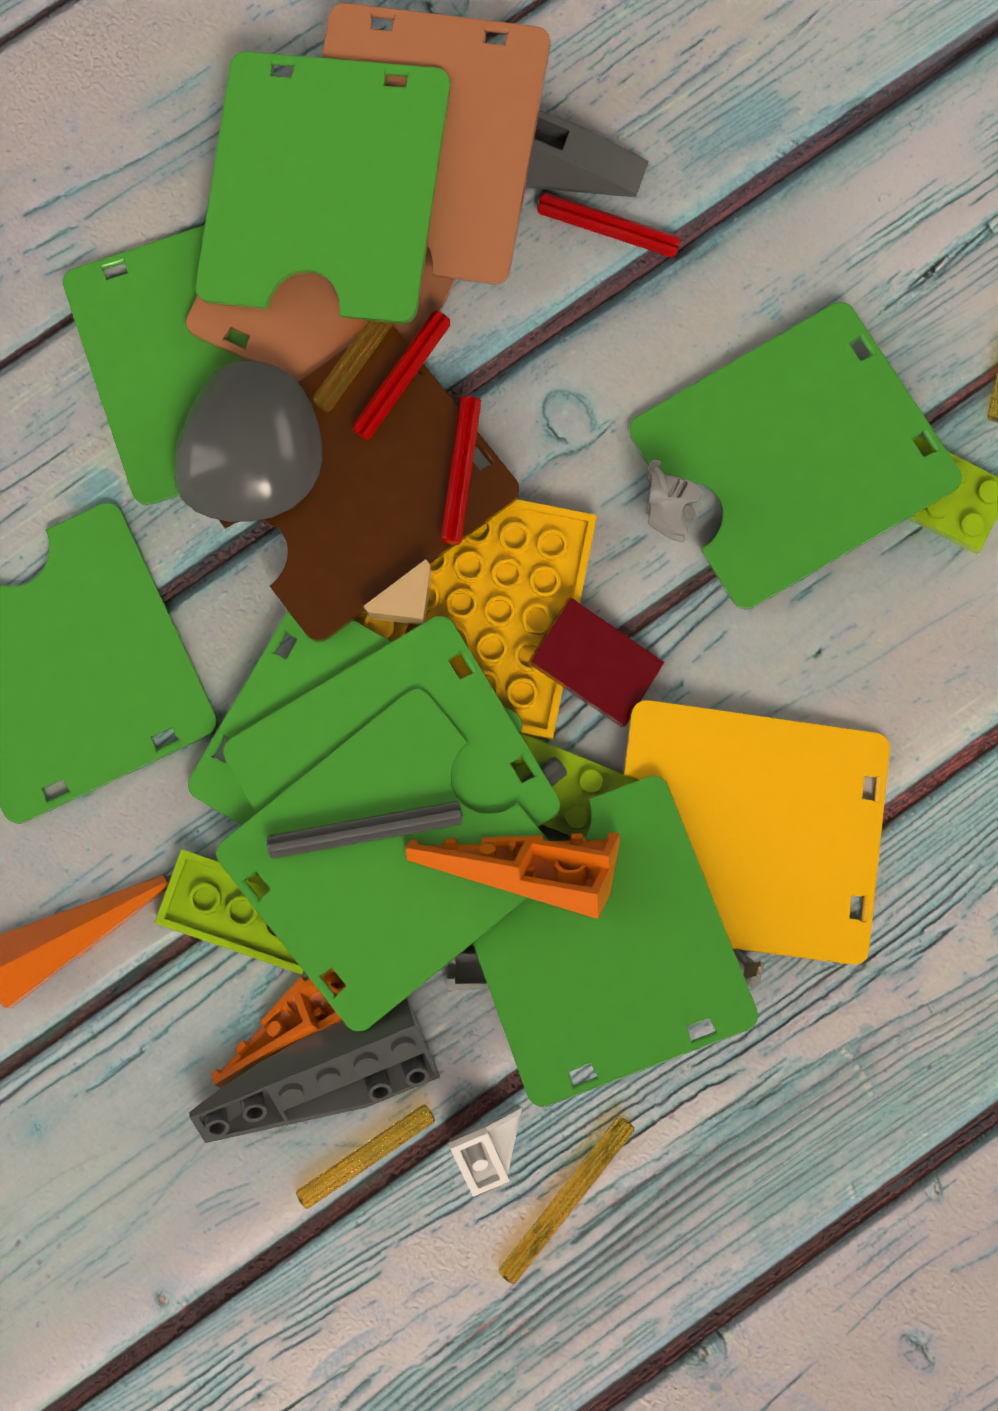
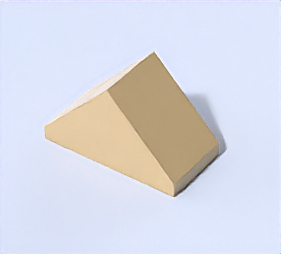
[363,559,432,625]

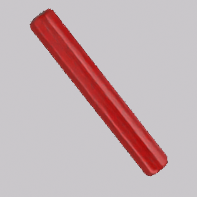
[537,193,681,258]
[352,310,450,440]
[441,396,481,545]

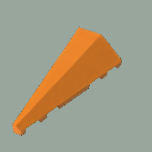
[406,833,620,919]
[0,875,169,1009]
[211,968,346,1088]

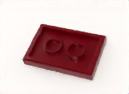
[527,598,665,727]

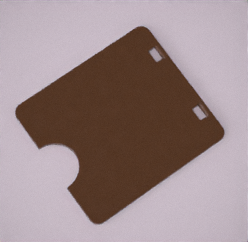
[219,324,519,642]

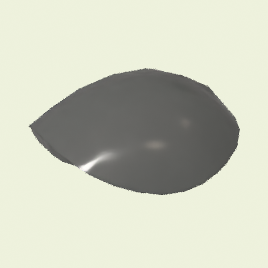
[174,360,322,522]

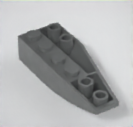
[525,110,648,197]
[189,998,440,1143]

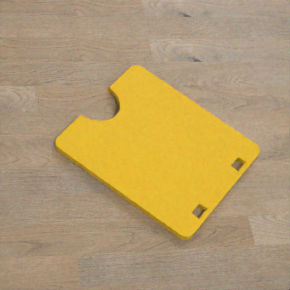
[623,700,890,965]

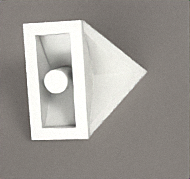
[448,1108,522,1197]

